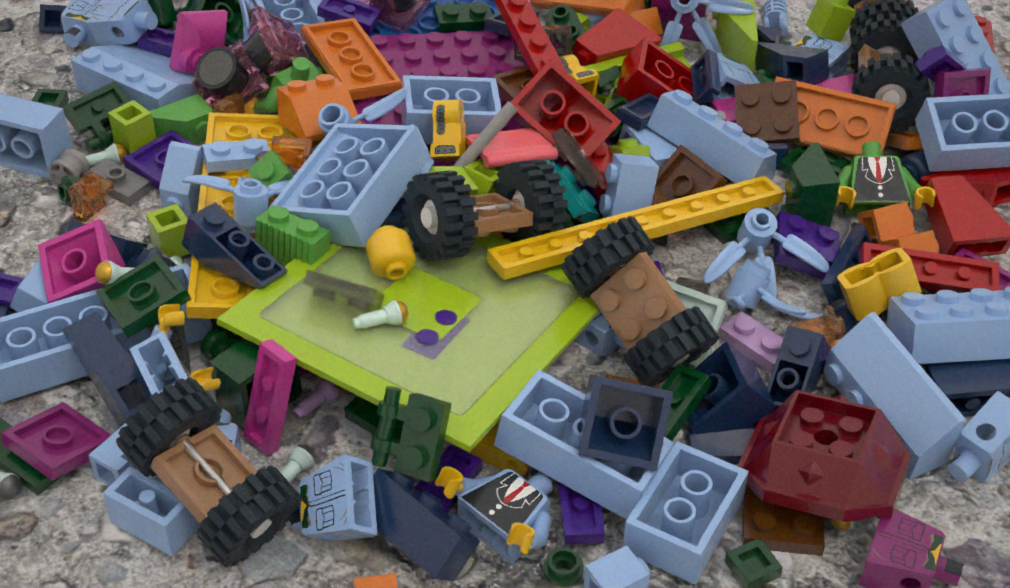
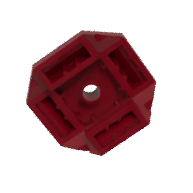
[737,390,911,522]

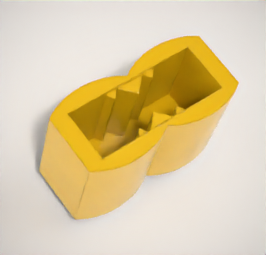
[837,248,922,321]

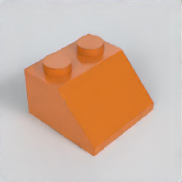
[276,74,362,143]

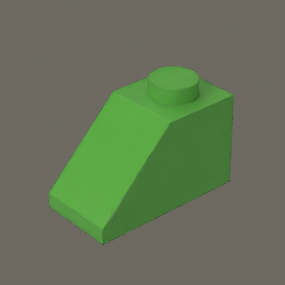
[150,94,214,144]

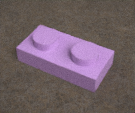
[718,311,783,374]

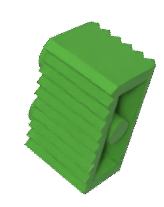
[255,205,332,266]

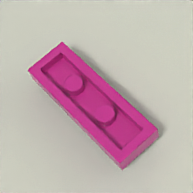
[243,339,297,455]

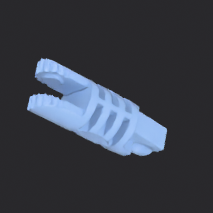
[763,0,789,36]

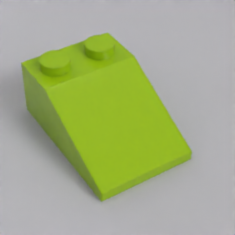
[711,0,758,73]

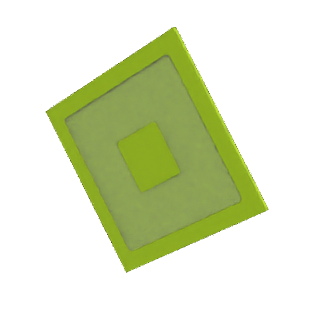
[217,194,601,452]

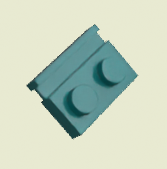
[545,159,600,223]

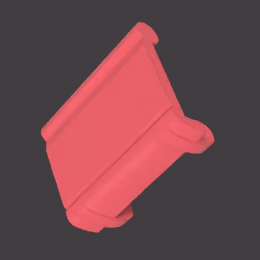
[466,128,558,168]

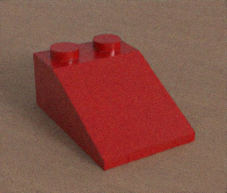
[616,37,711,107]
[511,59,621,169]

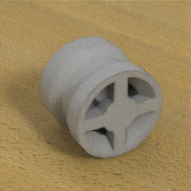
[48,148,89,184]

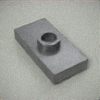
[83,158,152,206]

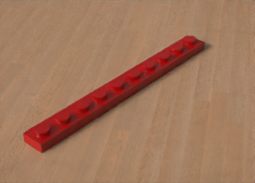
[494,0,613,198]

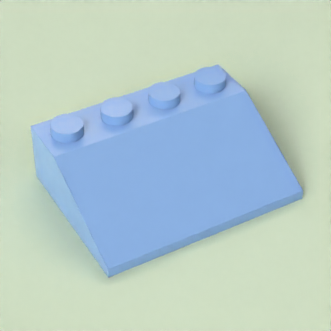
[71,44,212,111]
[269,123,430,247]

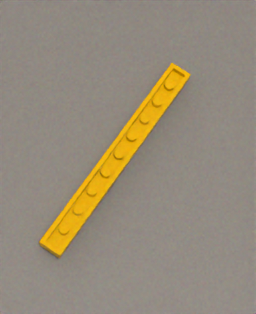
[486,175,784,280]

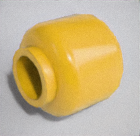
[366,226,416,280]

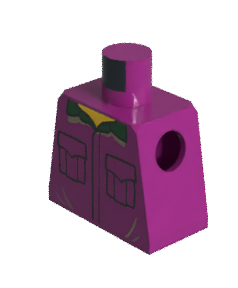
[859,509,964,588]

